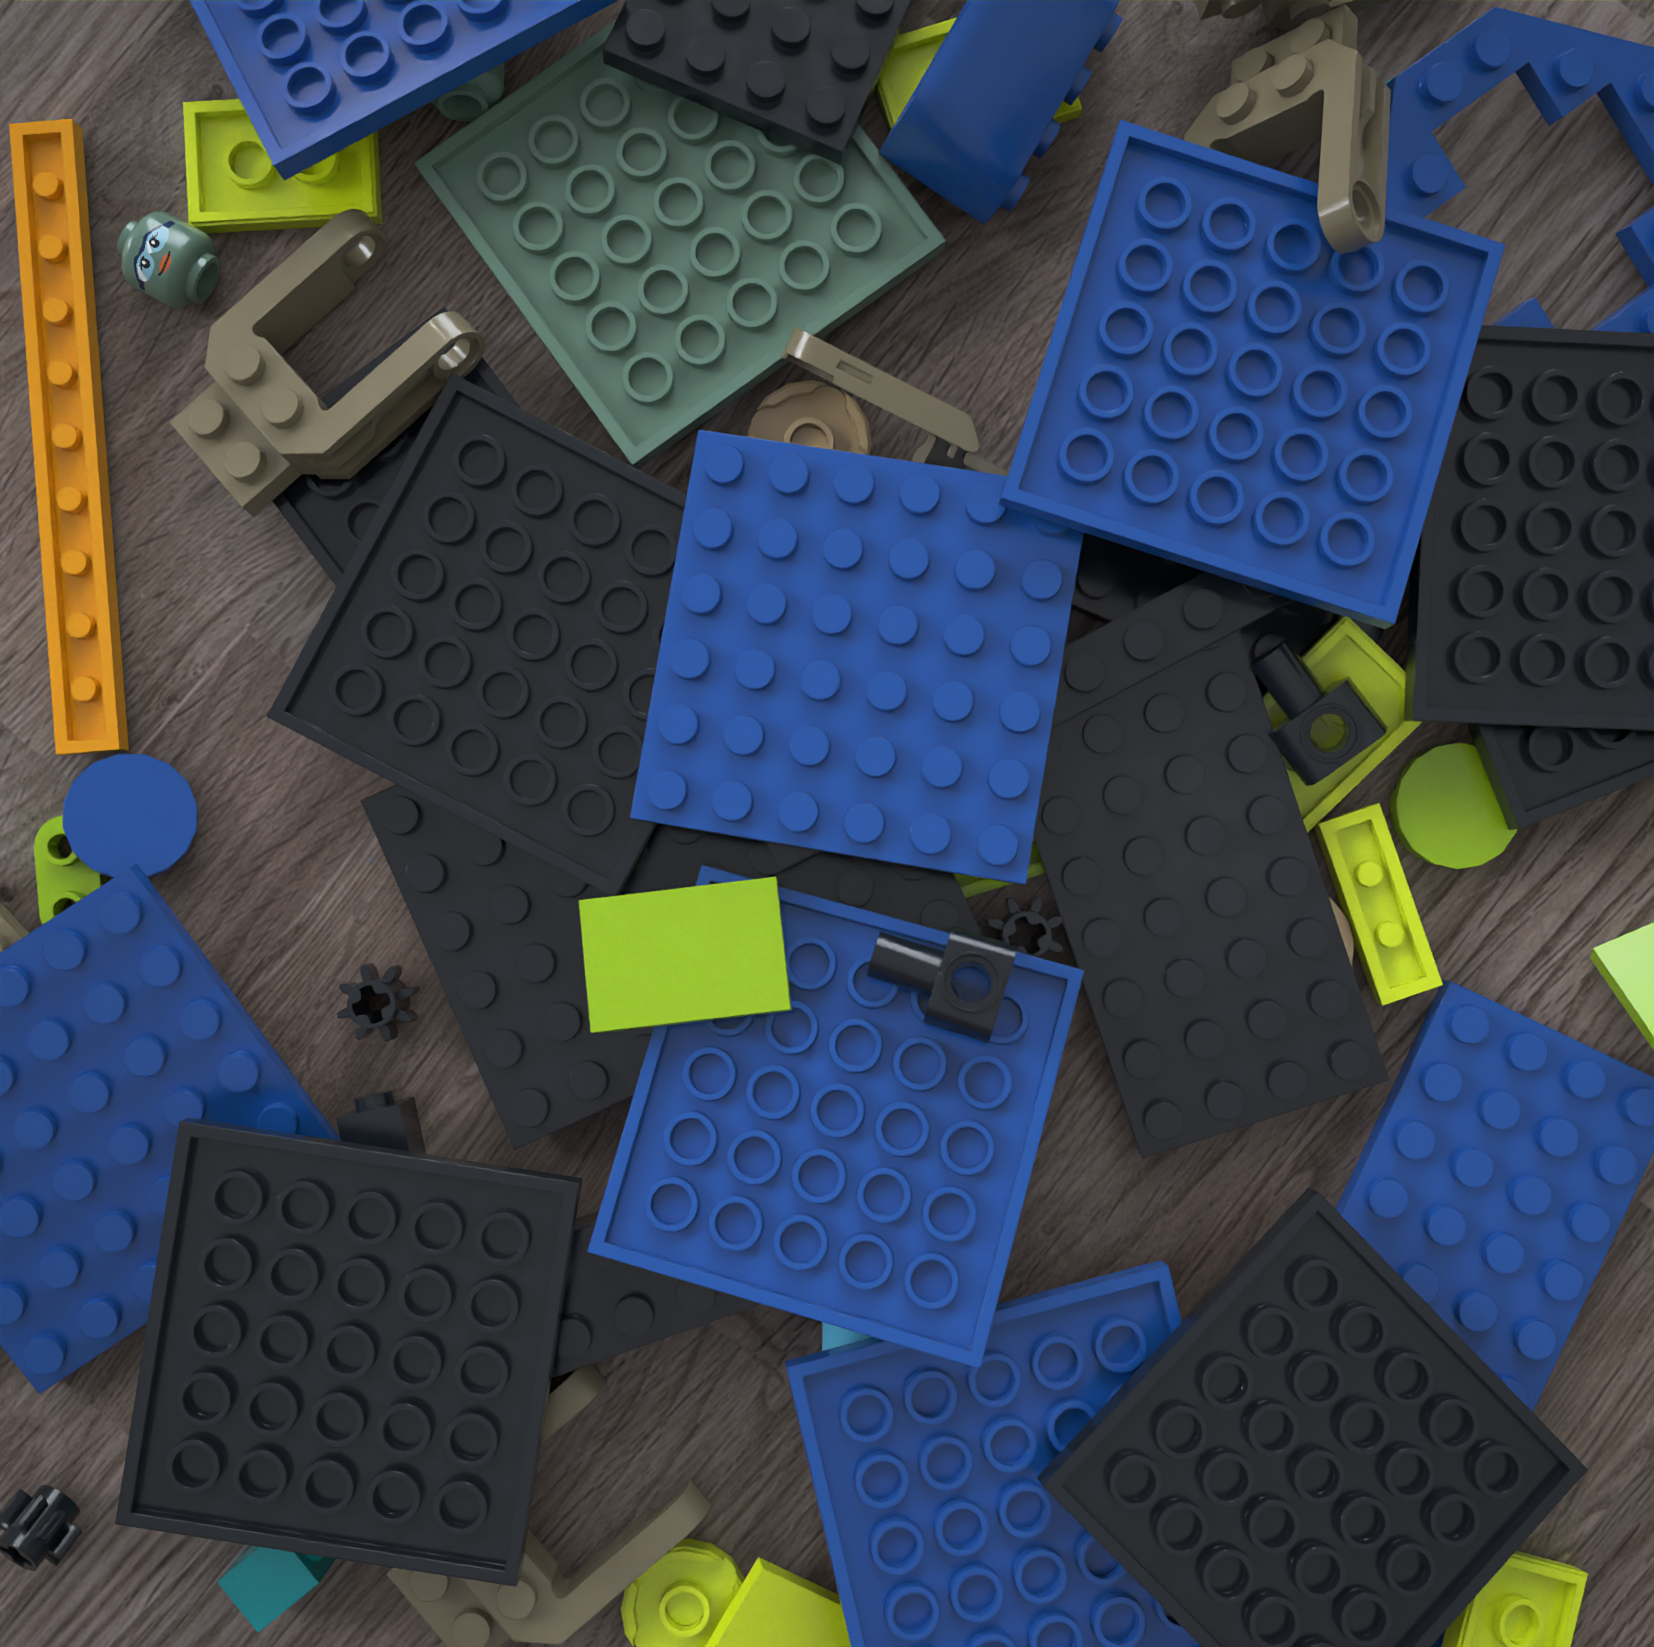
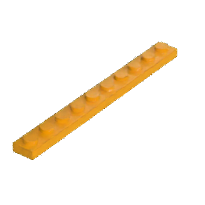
[9,119,129,756]

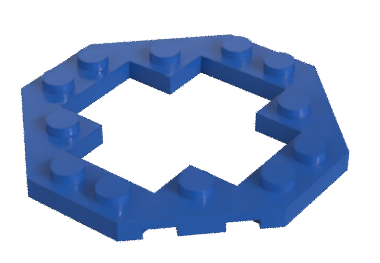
[1386,6,1654,333]

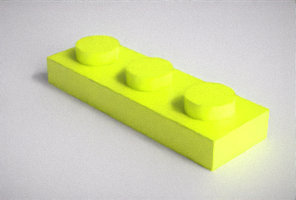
[1314,803,1443,1006]

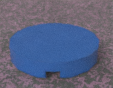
[63,754,197,879]

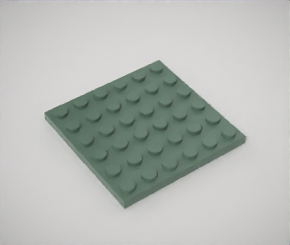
[414,19,946,470]

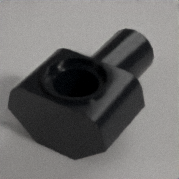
[1250,639,1388,786]
[867,926,1018,1043]

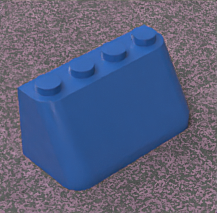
[878,0,1123,225]

